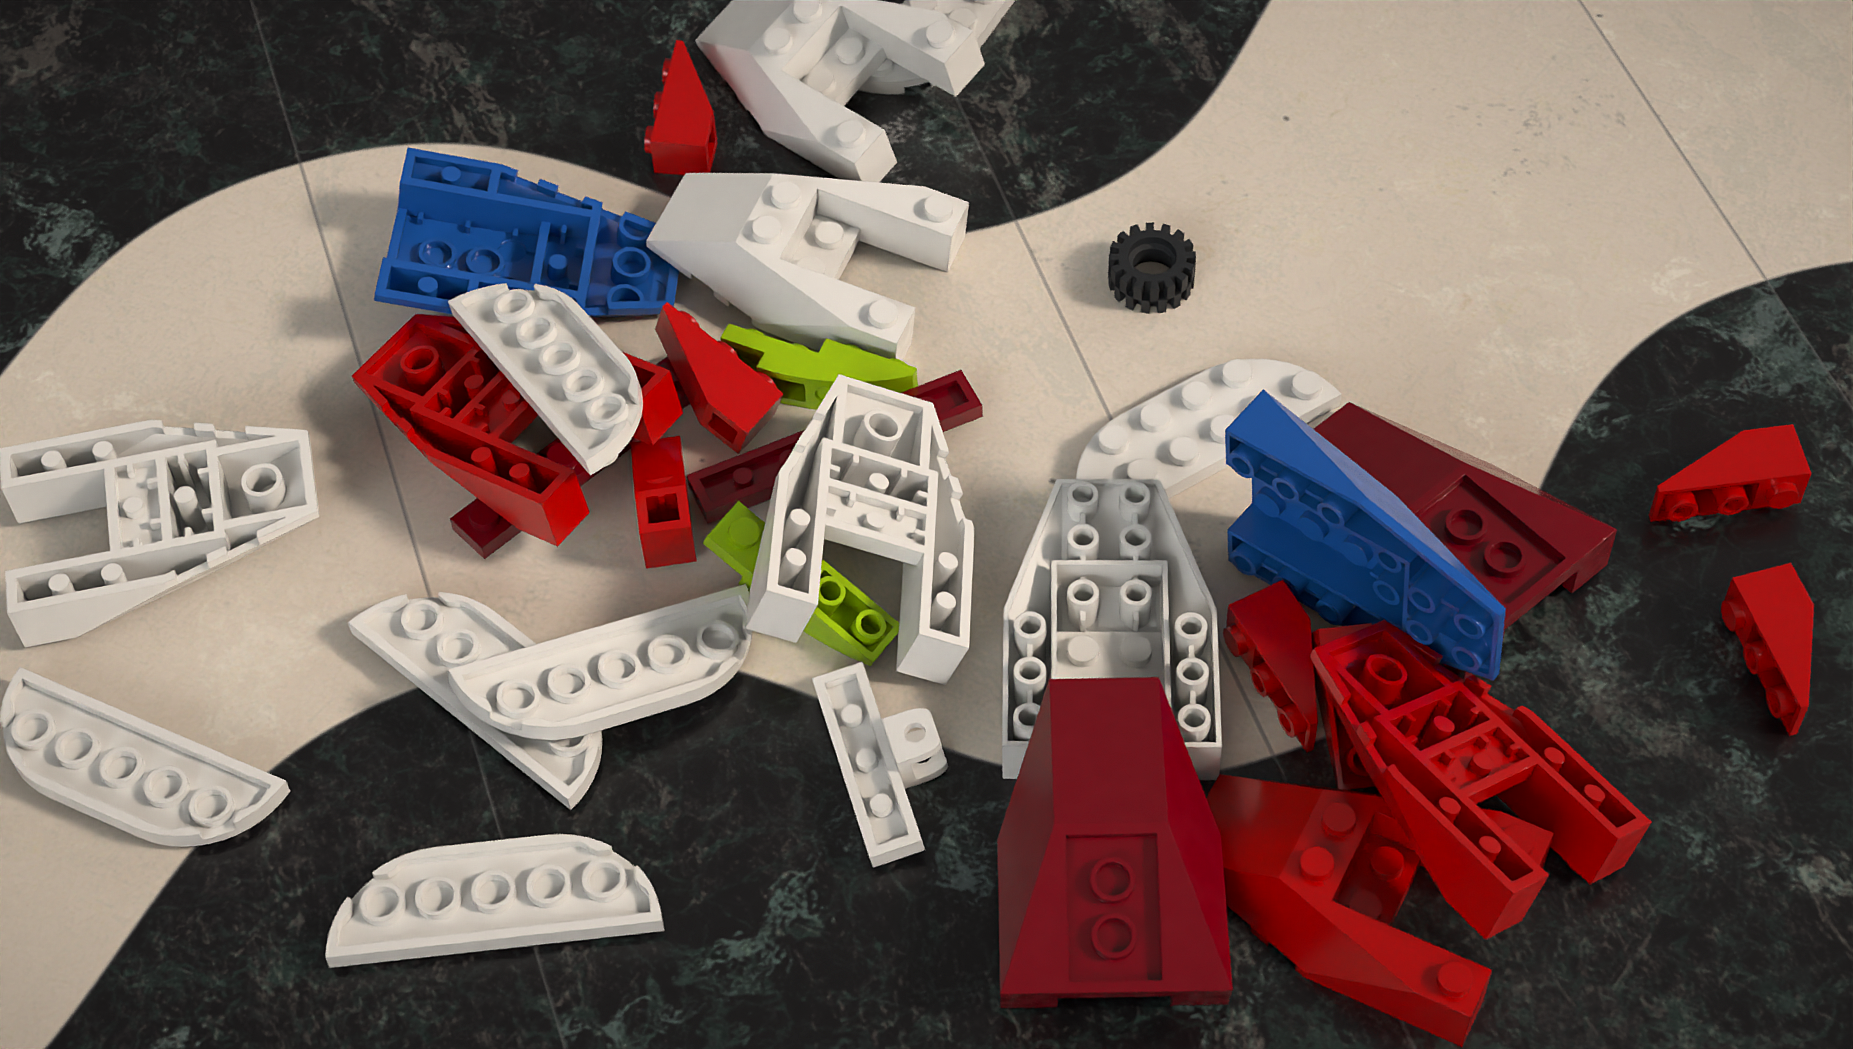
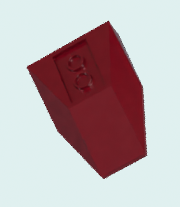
[1313,402,1617,680]
[997,677,1233,1008]

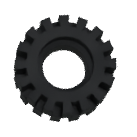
[1108,222,1196,314]

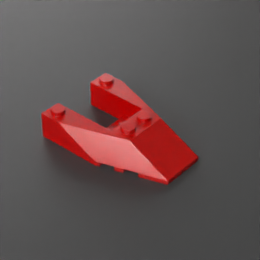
[352,314,683,547]
[1310,620,1652,940]
[1206,774,1554,1047]

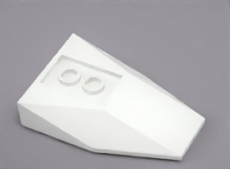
[1002,479,1222,780]

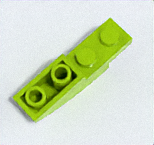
[720,324,918,410]
[703,501,899,666]

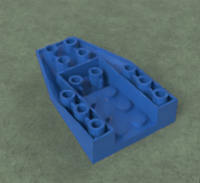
[1225,389,1506,680]

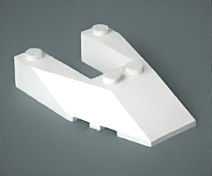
[695,0,985,183]
[646,173,969,361]
[746,375,974,685]
[0,420,320,648]

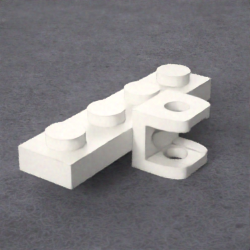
[812,662,948,868]

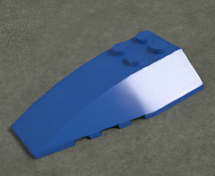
[374,147,679,317]

